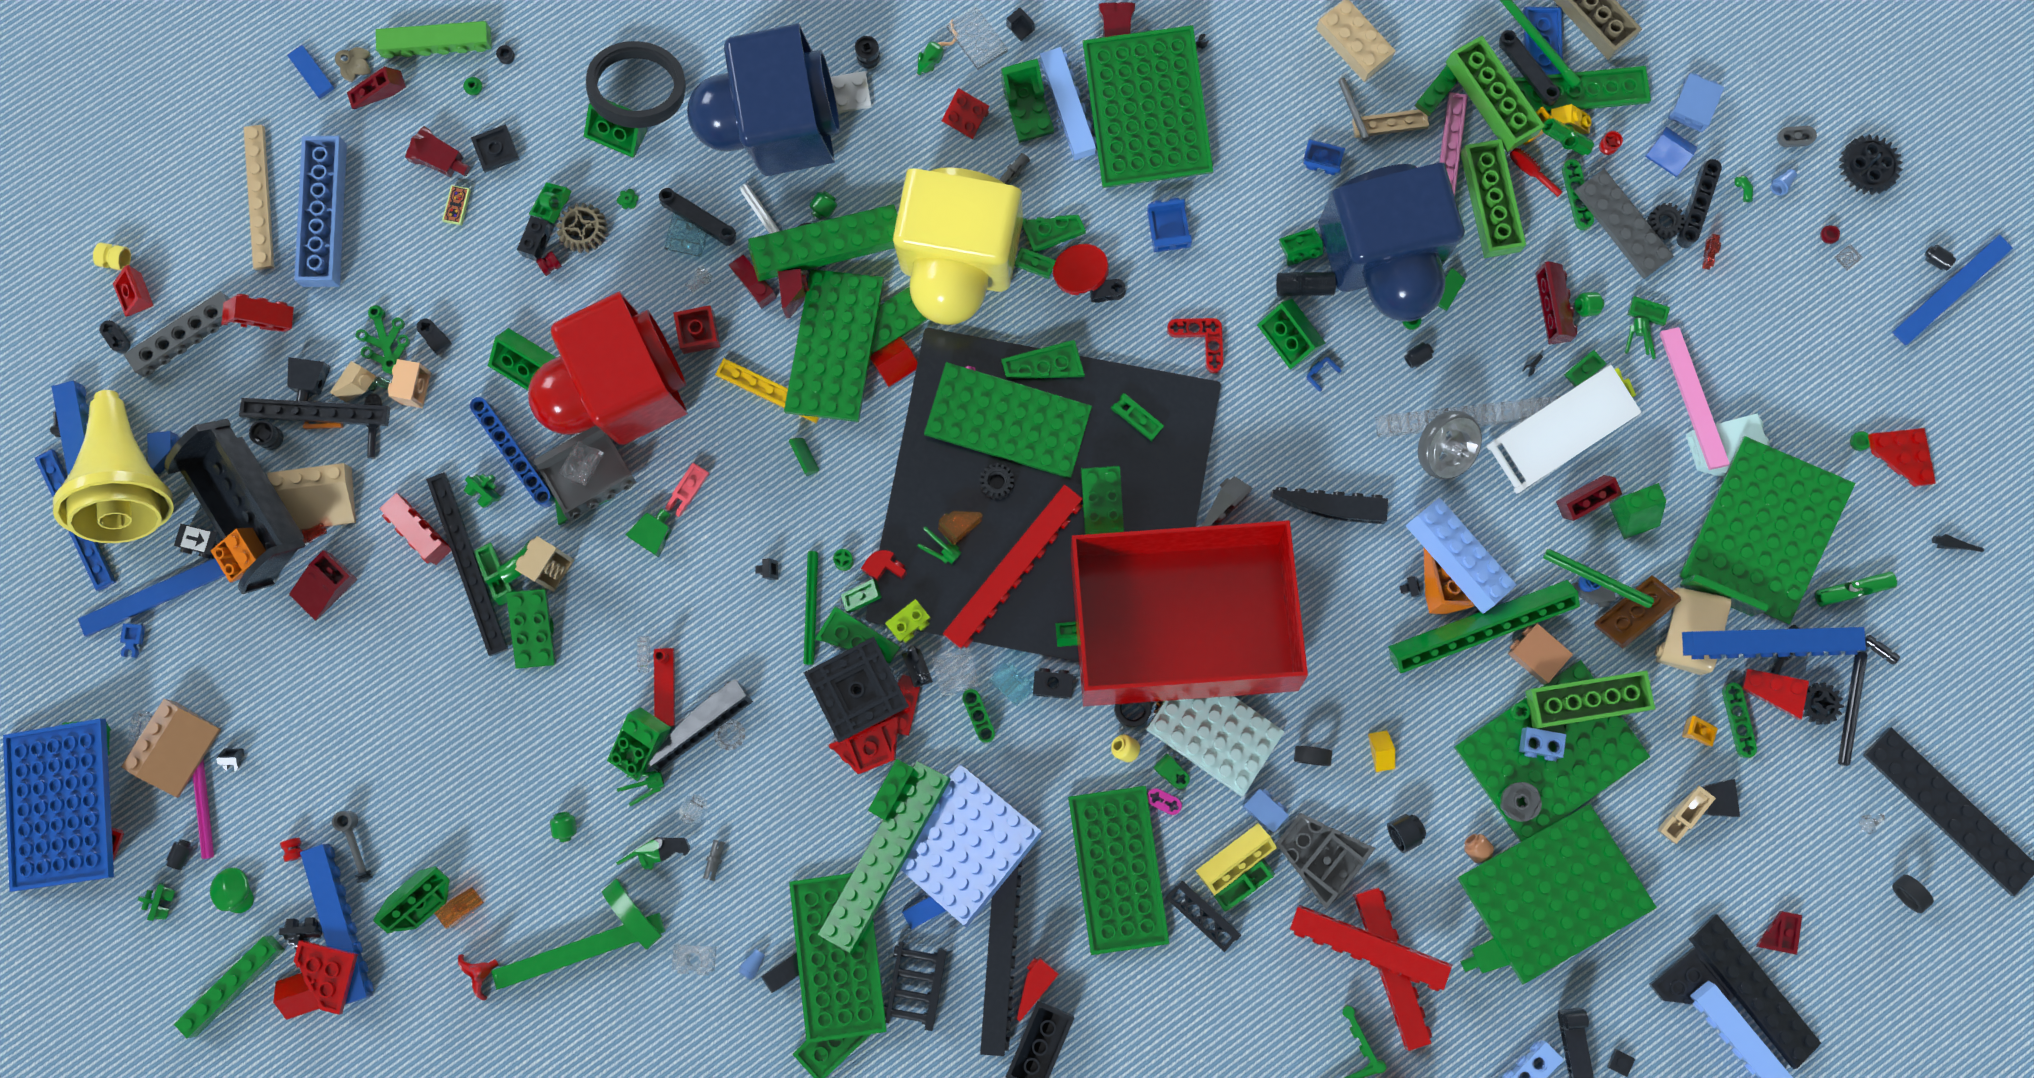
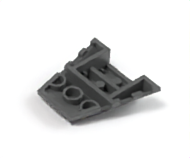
[1276,813,1376,910]

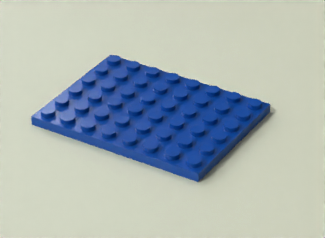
[3,718,114,892]

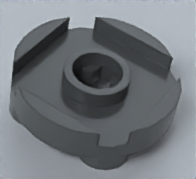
[1500,782,1542,822]

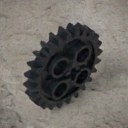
[1839,134,1903,195]

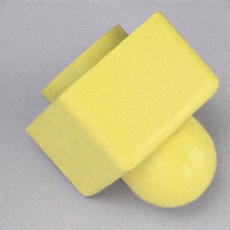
[893,168,1023,325]

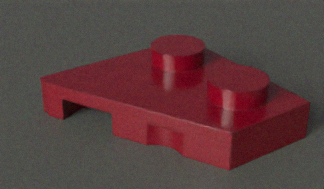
[1756,911,1802,955]

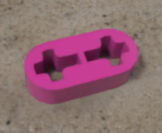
[1147,788,1182,815]

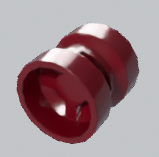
[536,251,562,276]

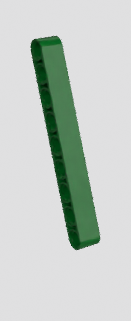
[491,913,666,990]

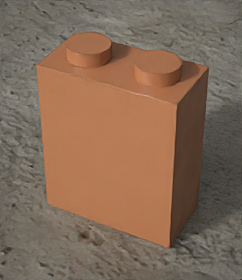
[1508,623,1573,685]

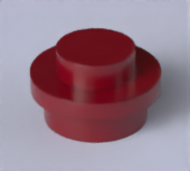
[1820,225,1840,244]

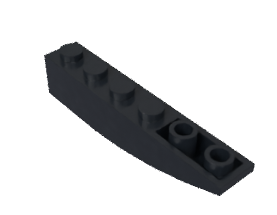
[1270,487,1388,524]

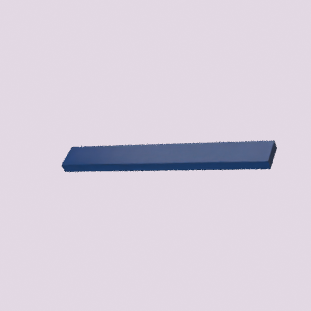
[1892,235,2013,346]
[35,449,116,591]
[78,558,225,637]

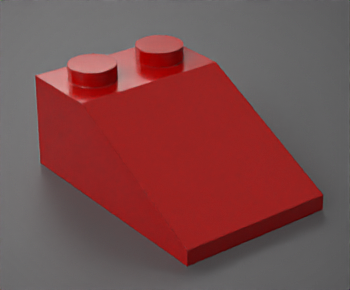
[1017,957,1059,1022]

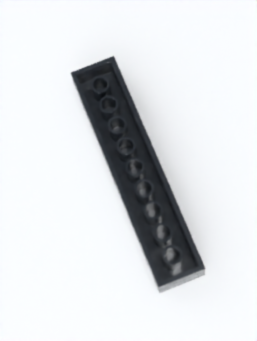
[980,859,1023,1056]

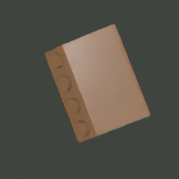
[121,699,221,798]

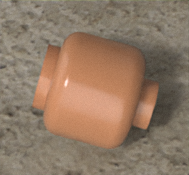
[1464,834,1494,863]

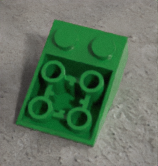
[607,707,671,781]

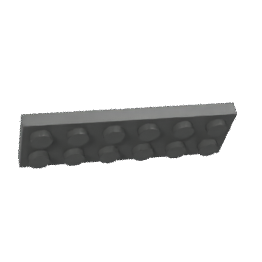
[1574,168,1674,279]

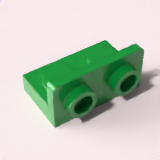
[1279,227,1323,266]

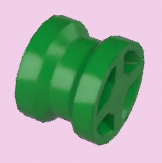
[833,549,854,571]

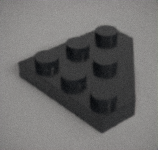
[1649,947,1735,1005]

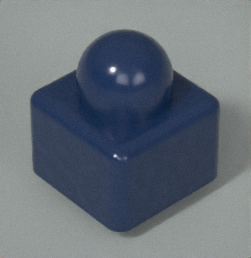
[687,23,840,176]
[1318,163,1465,321]

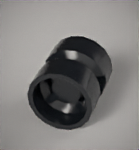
[855,36,881,69]
[249,421,284,450]

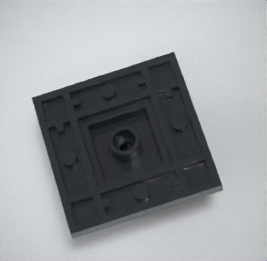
[803,637,909,743]

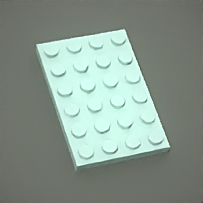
[1146,696,1284,797]

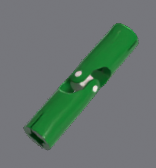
[1815,571,1897,607]

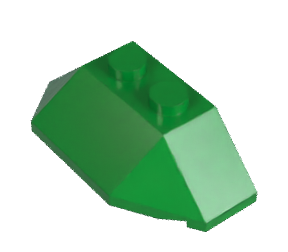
[373,866,450,934]

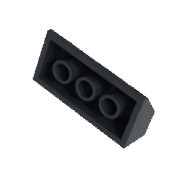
[1005,1001,1074,1078]

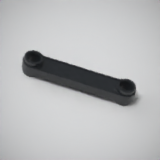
[1499,30,1560,106]
[659,188,736,246]

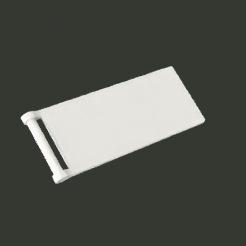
[1486,365,1641,494]

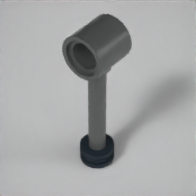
[332,811,373,883]

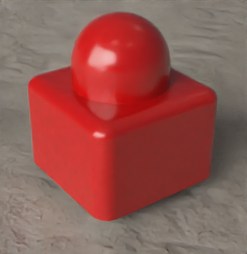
[528,291,688,445]

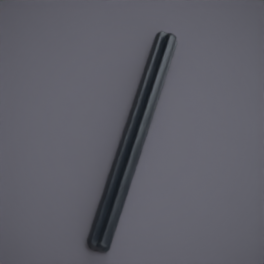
[1838,652,1868,766]

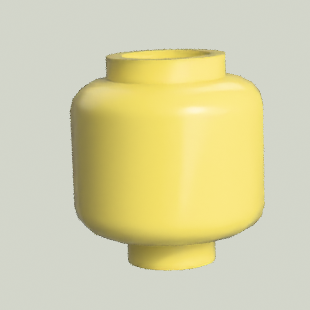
[1111,734,1140,763]

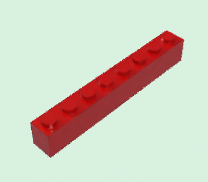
[1353,887,1432,1051]
[1290,905,1453,991]

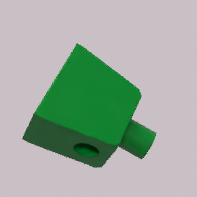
[625,508,672,558]

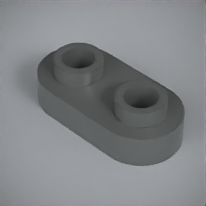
[1777,126,1817,147]

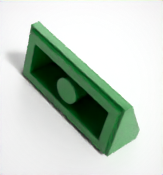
[1437,268,1466,311]
[789,438,819,477]
[1055,622,1078,647]

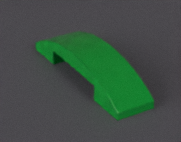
[602,878,662,950]

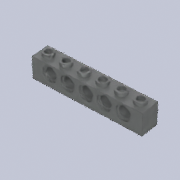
[123,291,230,377]

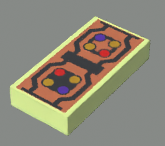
[442,185,471,226]

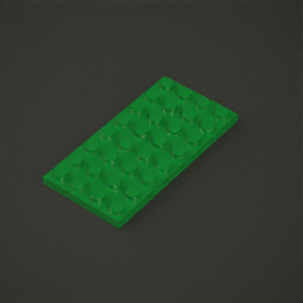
[784,269,884,422]
[924,362,1092,479]
[1068,786,1170,955]
[789,873,887,1043]

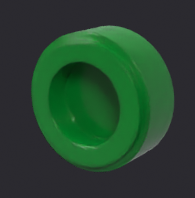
[1850,431,1870,451]

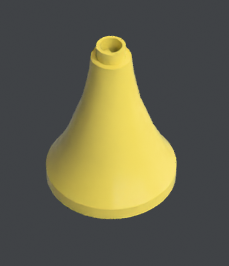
[53,390,174,543]

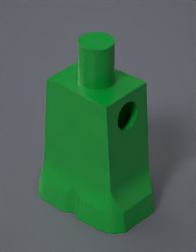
[1460,938,1510,974]

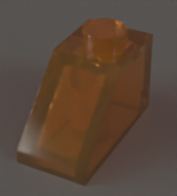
[938,511,983,545]
[434,887,484,929]

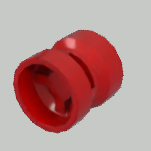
[1599,131,1623,155]
[280,837,303,862]

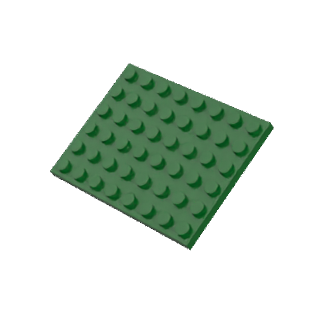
[1082,25,1213,188]
[1678,436,1856,625]
[1454,660,1650,842]
[1457,804,1657,985]

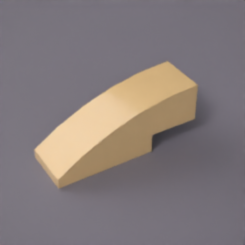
[1657,786,1716,844]

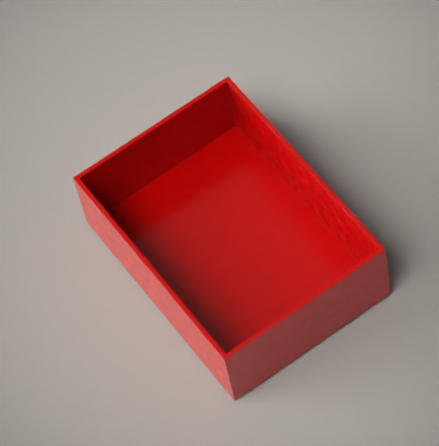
[1071,520,1308,707]

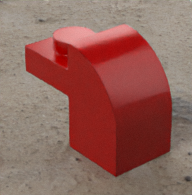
[861,550,907,581]

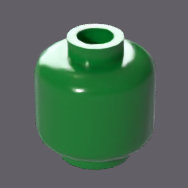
[809,190,837,220]
[1574,292,1605,317]
[550,812,577,842]

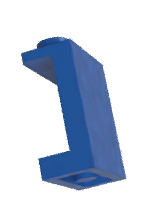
[1147,198,1192,253]

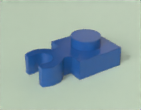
[120,623,145,658]

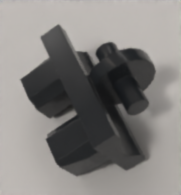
[279,917,322,950]

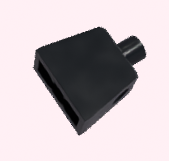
[287,357,331,401]
[1701,779,1740,817]

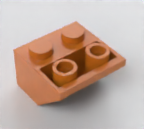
[211,528,266,583]

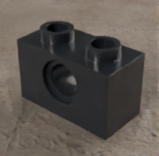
[517,216,553,261]
[1033,668,1074,699]

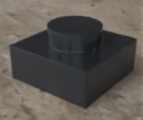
[1607,1049,1635,1077]

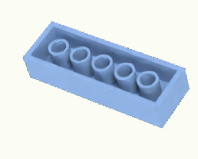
[1406,497,1517,614]

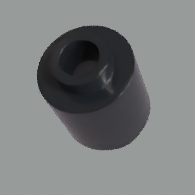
[1924,245,1956,271]
[1404,342,1434,368]
[166,839,194,870]

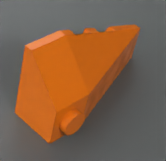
[1423,546,1474,614]

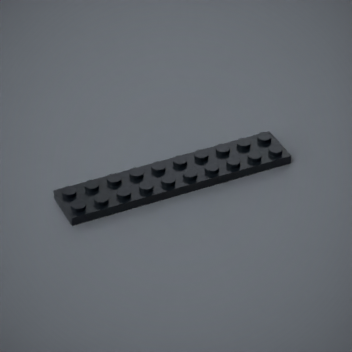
[1863,727,2034,896]

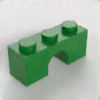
[868,759,914,820]

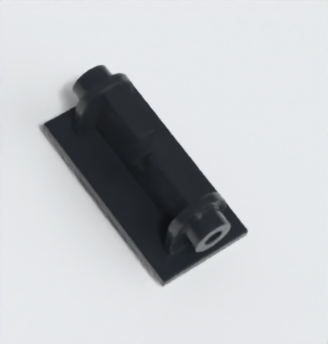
[902,646,933,688]

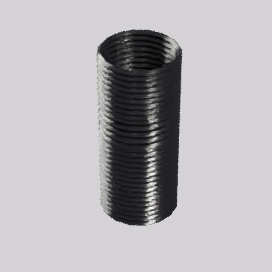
[1276,271,1336,297]

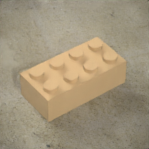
[1316,0,1396,82]
[515,536,574,592]

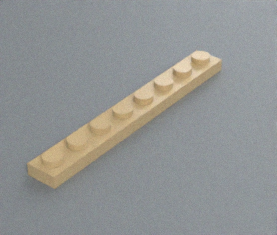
[243,125,274,270]

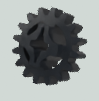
[1803,682,1844,725]

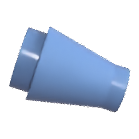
[1770,169,1797,196]
[738,949,765,980]

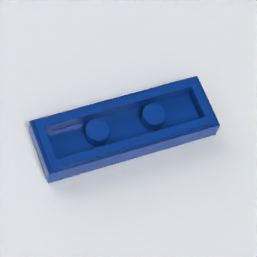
[287,45,335,99]

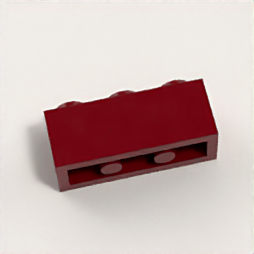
[1556,475,1622,521]

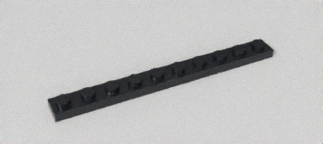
[426,472,509,657]

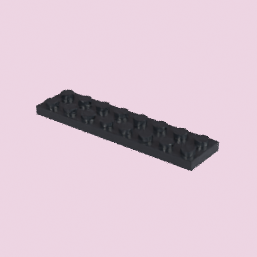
[1688,914,1821,1069]

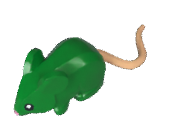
[917,19,957,76]

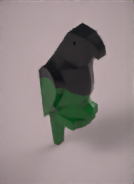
[616,837,690,870]

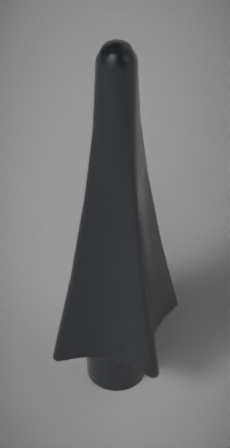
[1932,534,1984,552]

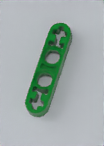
[1562,159,1594,230]
[1722,683,1757,758]

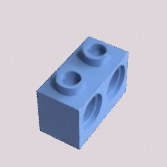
[1519,727,1566,761]

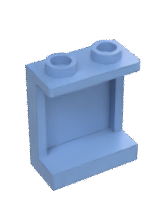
[1668,73,1724,132]

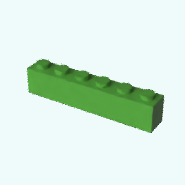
[375,21,492,59]

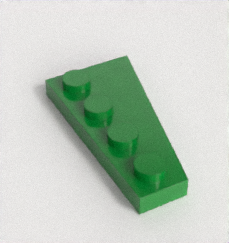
[815,606,901,663]

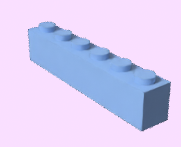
[1040,47,1097,161]
[1690,981,1793,1078]

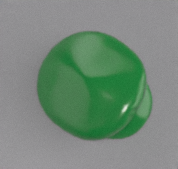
[210,868,254,914]

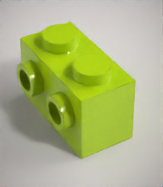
[885,599,931,643]

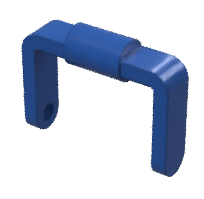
[1306,357,1342,392]

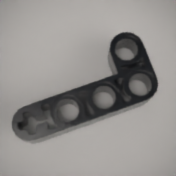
[1558,1007,1594,1078]

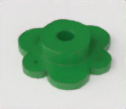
[617,189,638,209]

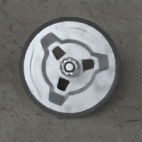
[1418,411,1482,480]

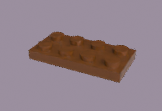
[1594,575,1681,649]

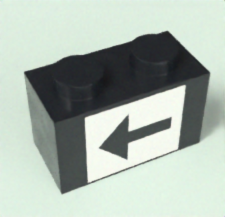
[174,524,222,559]

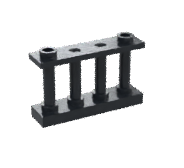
[884,941,947,1031]

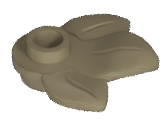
[335,47,371,82]

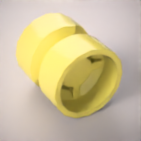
[93,242,131,271]

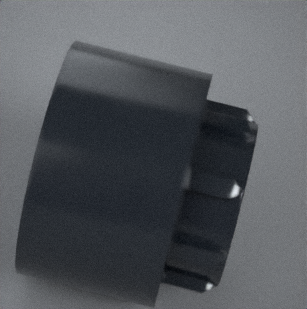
[1387,814,1426,853]

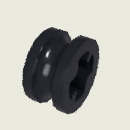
[496,45,515,64]

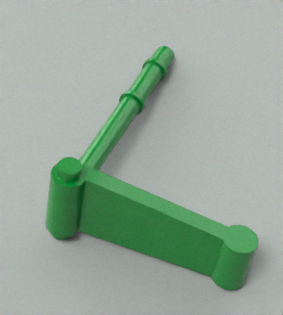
[1342,1005,1386,1078]

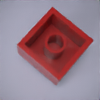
[673,305,721,354]

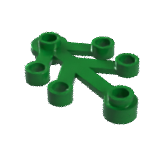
[355,305,410,374]

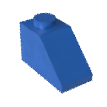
[147,431,180,474]

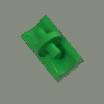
[464,474,502,508]
[138,883,176,921]

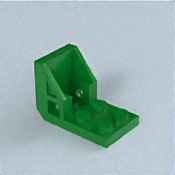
[1001,58,1054,143]

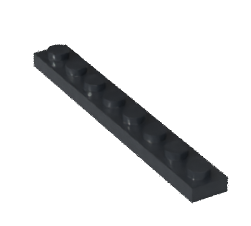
[239,398,391,426]

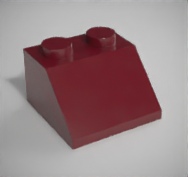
[778,269,809,318]

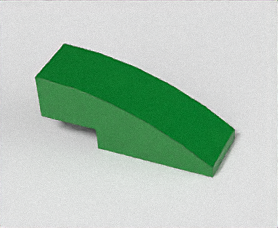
[474,542,515,606]
[1214,858,1275,912]

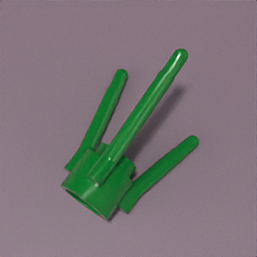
[1625,318,1656,359]
[917,526,961,564]
[617,770,665,806]

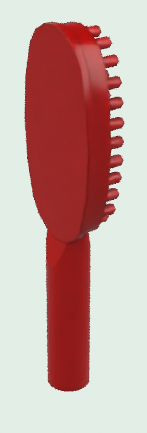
[1509,148,1563,197]

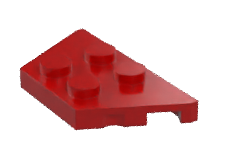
[828,717,899,775]

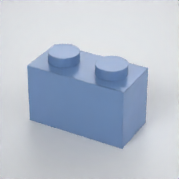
[1242,789,1289,833]

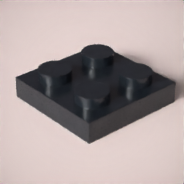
[471,124,520,173]

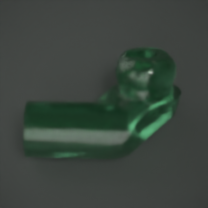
[368,377,392,391]

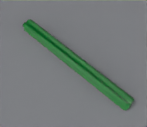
[1543,549,1654,608]
[803,551,818,665]

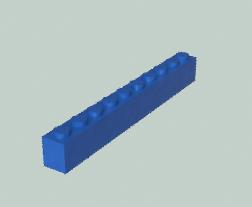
[1682,627,1866,659]

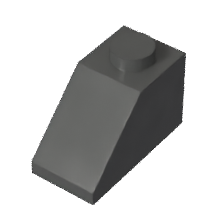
[1572,577,1616,608]

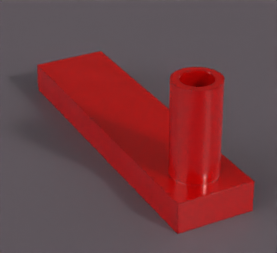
[653,648,675,726]

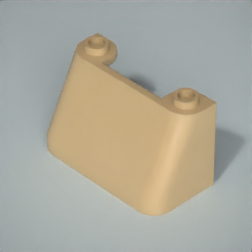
[1655,587,1731,675]

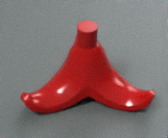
[458,954,499,1001]

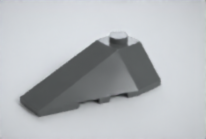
[1201,476,1253,527]

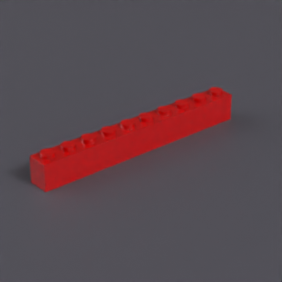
[943,484,1083,650]

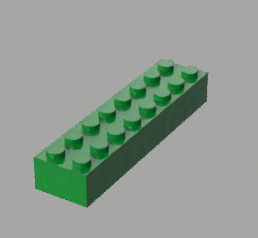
[748,204,898,281]

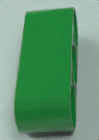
[962,689,995,744]

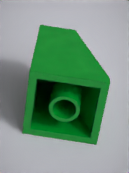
[1609,483,1666,540]

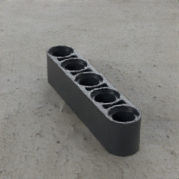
[1676,159,1722,248]

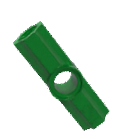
[1542,118,1594,155]

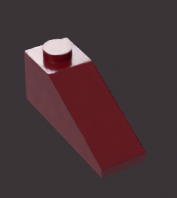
[347,66,406,109]
[728,254,776,309]

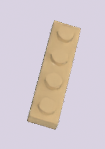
[1352,109,1429,138]

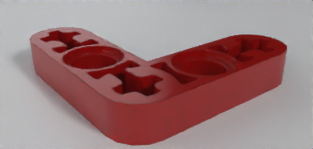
[1167,318,1223,373]

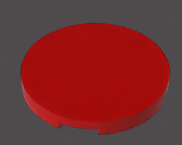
[1053,244,1109,295]

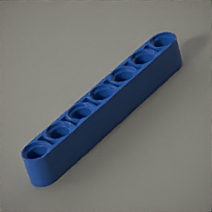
[470,397,555,508]

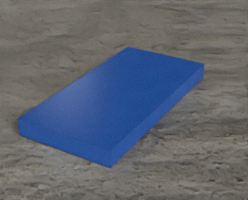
[1523,7,1563,75]

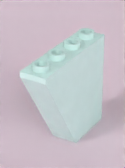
[1686,413,1769,478]

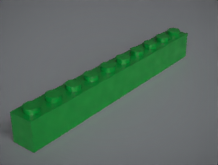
[1388,580,1580,674]

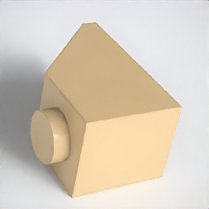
[330,361,376,402]

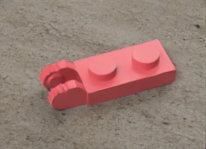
[666,463,710,517]

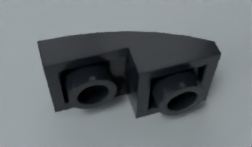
[761,952,799,993]

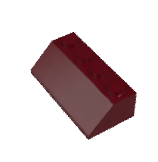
[1535,261,1577,345]

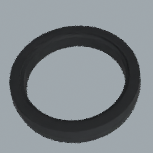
[586,41,686,128]

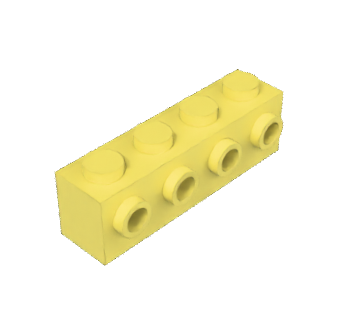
[1196,823,1277,896]

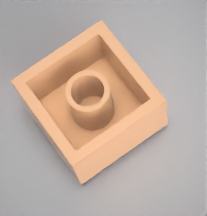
[388,359,431,408]

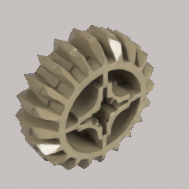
[556,203,608,253]

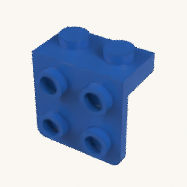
[1303,139,1345,175]

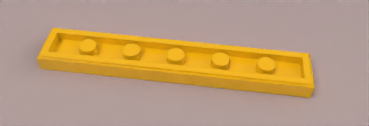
[715,358,820,424]

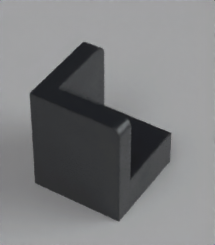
[1006,7,1035,41]

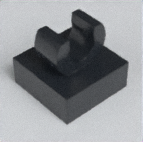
[755,558,778,580]
[1400,576,1422,598]
[216,748,244,771]

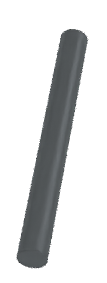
[1338,78,1370,141]

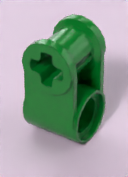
[1153,753,1190,789]

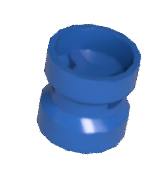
[1578,576,1601,592]

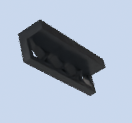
[1165,880,1241,952]

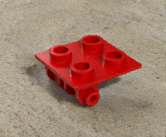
[941,88,990,139]

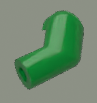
[1734,175,1753,202]

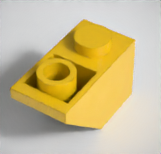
[1551,104,1592,134]

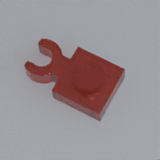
[1702,234,1721,270]

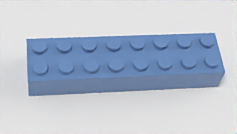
[294,136,347,287]

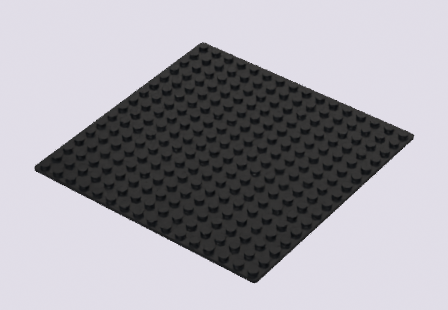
[865,328,1221,662]

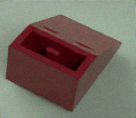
[289,550,358,621]

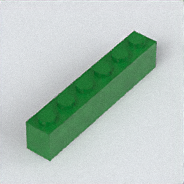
[173,936,285,1039]

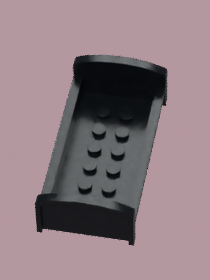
[164,418,306,594]

